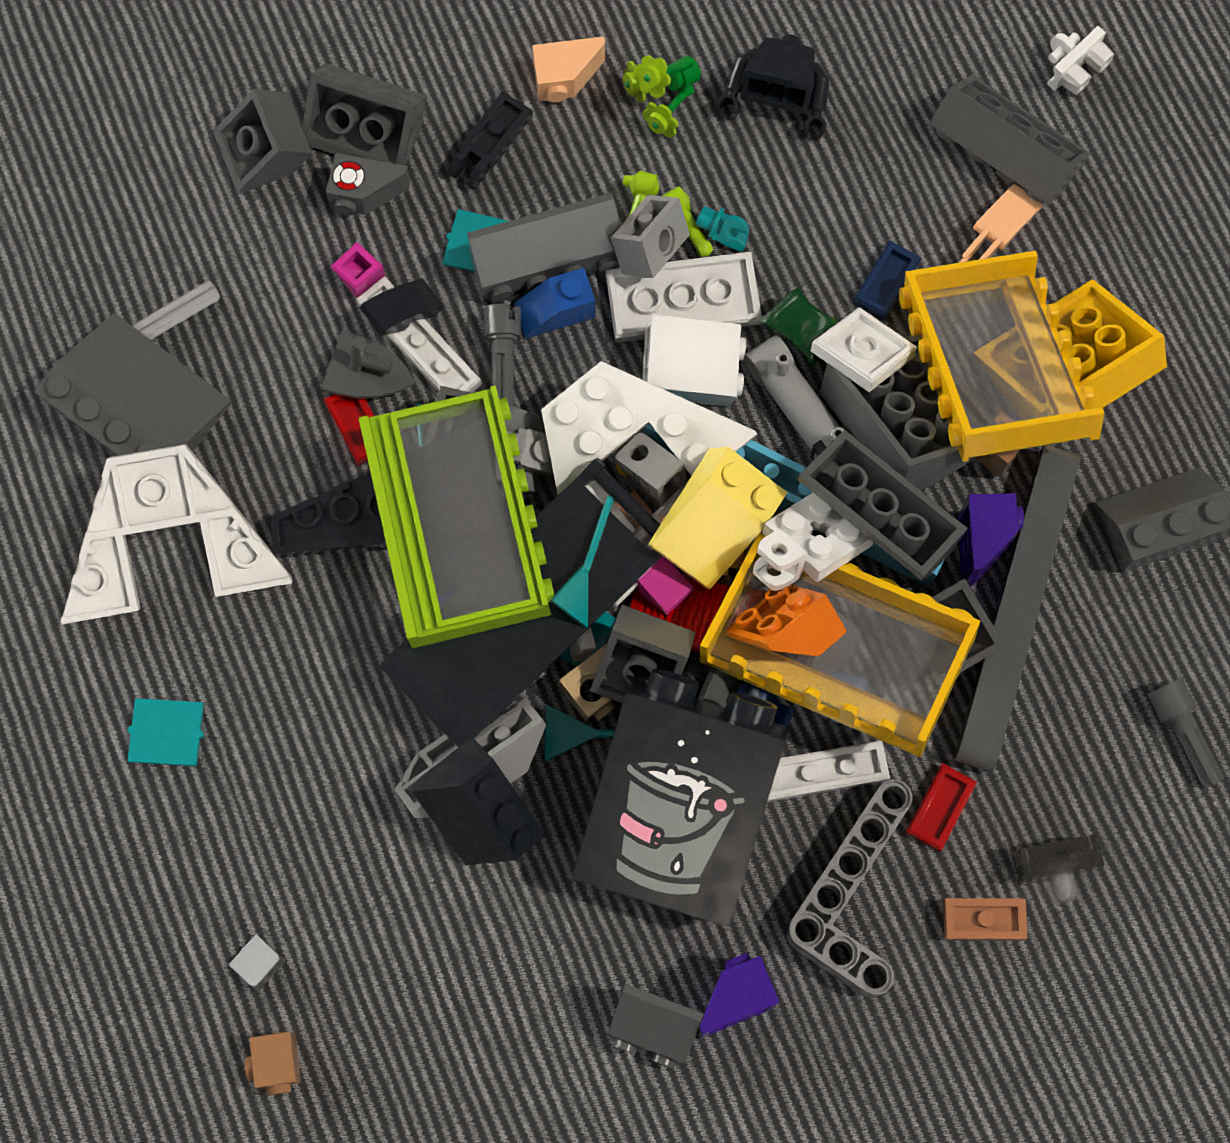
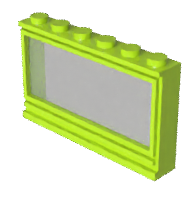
[359,385,554,649]

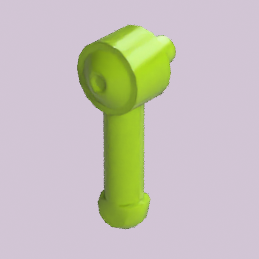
[622,170,660,216]
[662,186,713,257]

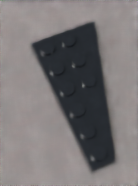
[271,416,501,556]

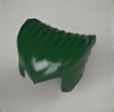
[758,288,837,366]

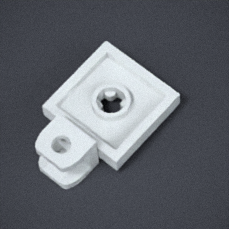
[753,493,873,591]

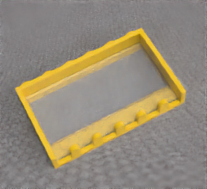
[899,251,1105,462]
[700,530,980,758]

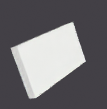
[605,252,762,343]

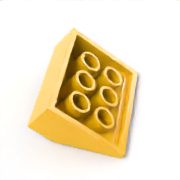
[973,279,1167,421]

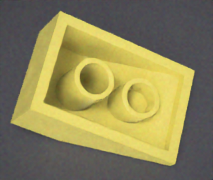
[648,447,787,589]

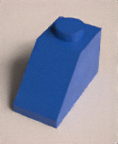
[514,268,596,339]

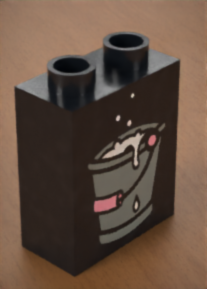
[572,669,788,927]

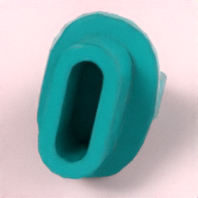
[695,206,749,252]

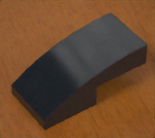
[359,279,444,336]

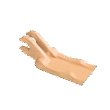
[959,183,1043,263]

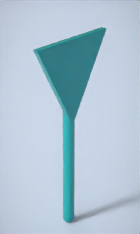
[550,496,613,628]
[545,705,615,762]

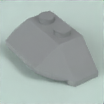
[394,699,546,818]

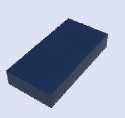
[853,241,922,322]

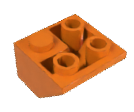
[726,585,847,657]

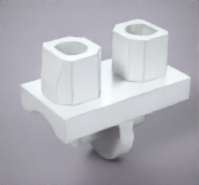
[1047,26,1114,95]

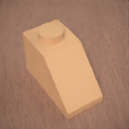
[532,37,605,102]

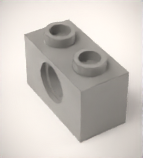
[611,195,690,278]

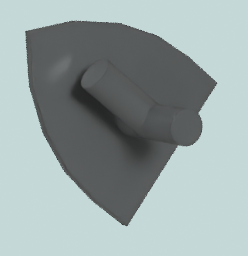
[321,330,415,399]

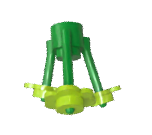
[623,55,701,138]

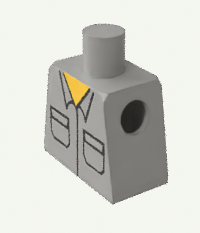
[611,432,687,512]

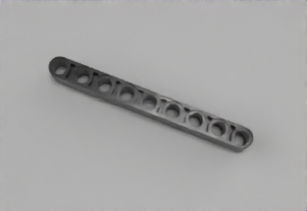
[954,445,1081,772]

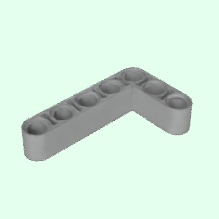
[786,779,912,998]

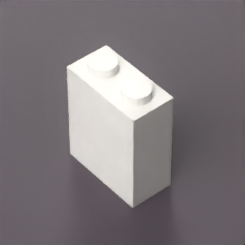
[642,314,746,407]

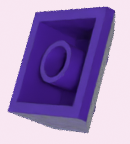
[957,493,1024,588]
[697,953,780,1039]

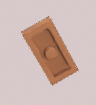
[943,898,1027,941]

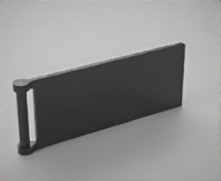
[380,457,663,747]

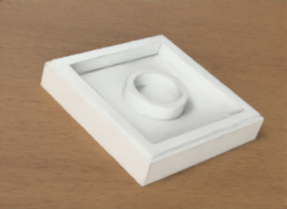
[810,307,918,392]

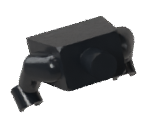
[716,34,829,140]

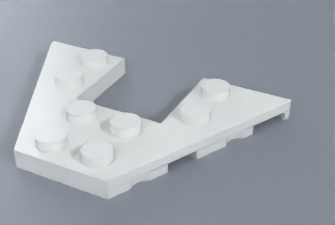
[541,361,758,533]
[61,444,293,624]

